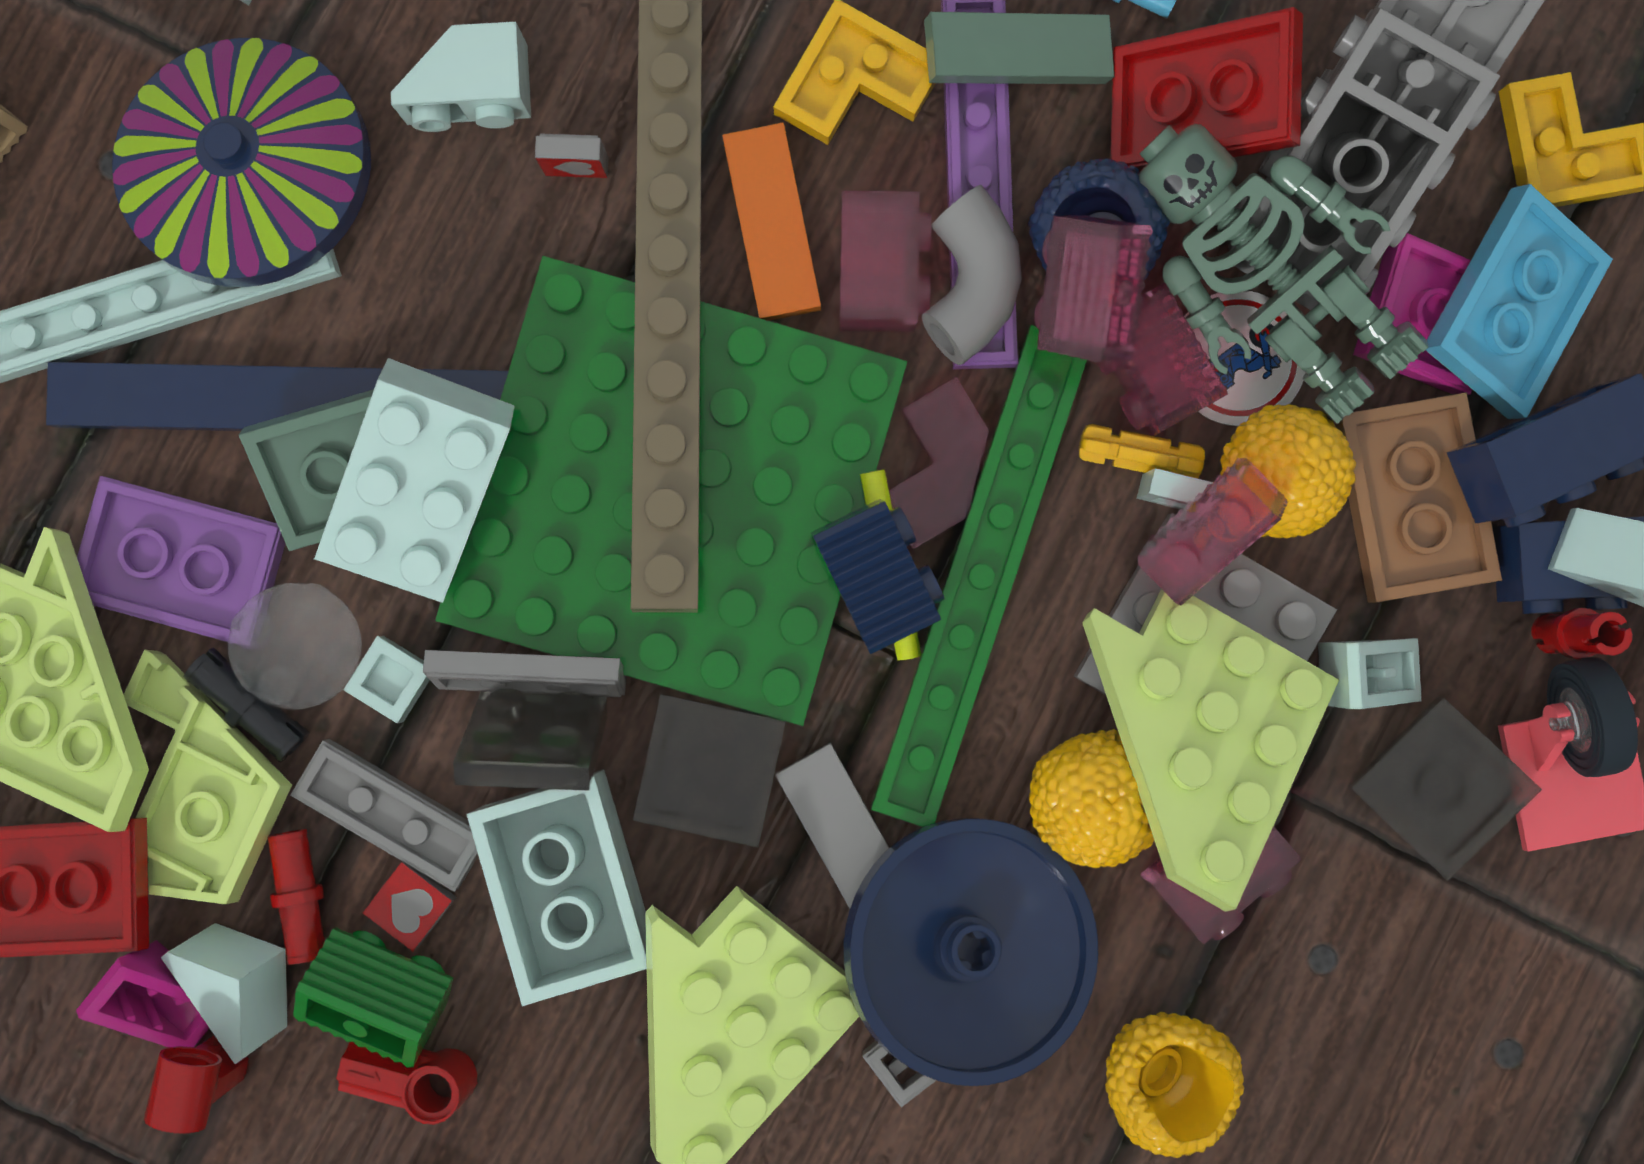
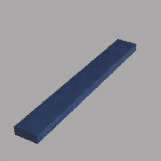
[46,362,508,431]

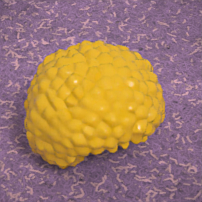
[1220,404,1356,539]
[1029,729,1154,868]
[1105,1012,1244,1158]

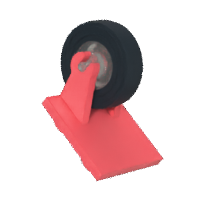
[1498,657,1644,852]

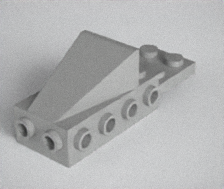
[1227,0,1545,310]

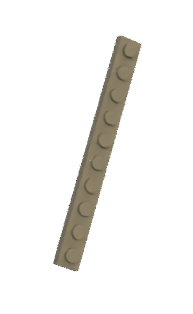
[631,0,702,613]

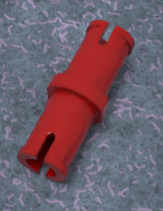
[1531,608,1633,659]
[268,829,324,965]

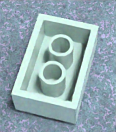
[314,358,514,603]
[467,770,647,1006]

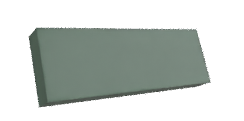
[924,12,1115,84]

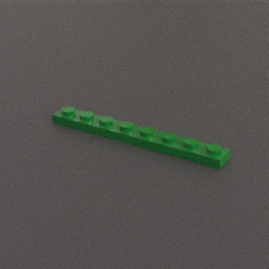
[871,325,1092,827]

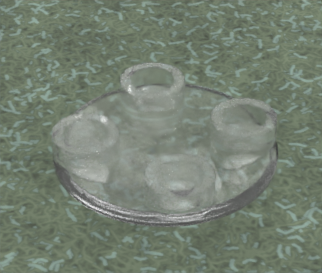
[228,583,362,709]

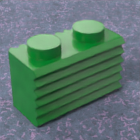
[293,927,454,1068]

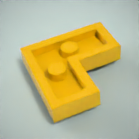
[773,0,935,145]
[1498,72,1644,207]

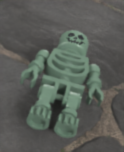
[1139,124,1428,424]

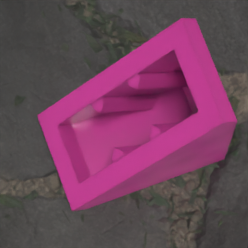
[76,940,209,1047]

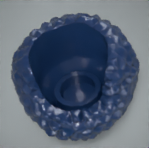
[1028,159,1170,299]

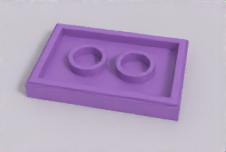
[77,476,285,647]

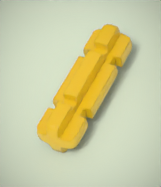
[1079,424,1205,479]

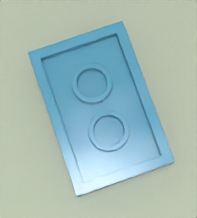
[1426,184,1613,419]

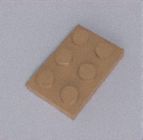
[1334,392,1502,603]

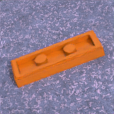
[722,122,821,321]

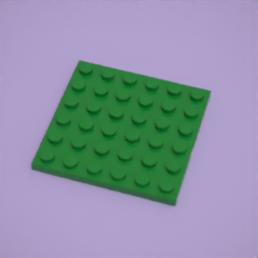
[435,256,908,726]

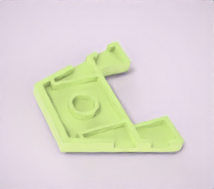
[124,650,292,904]

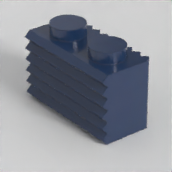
[811,499,945,654]

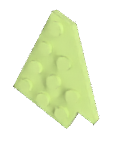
[0,527,149,832]
[1082,582,1339,912]
[645,886,859,1164]

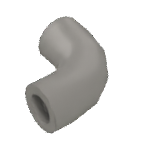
[922,185,1022,365]

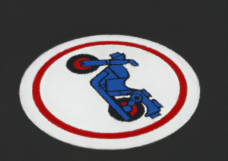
[1171,291,1306,426]

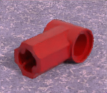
[144,1035,249,1134]
[336,1042,477,1125]

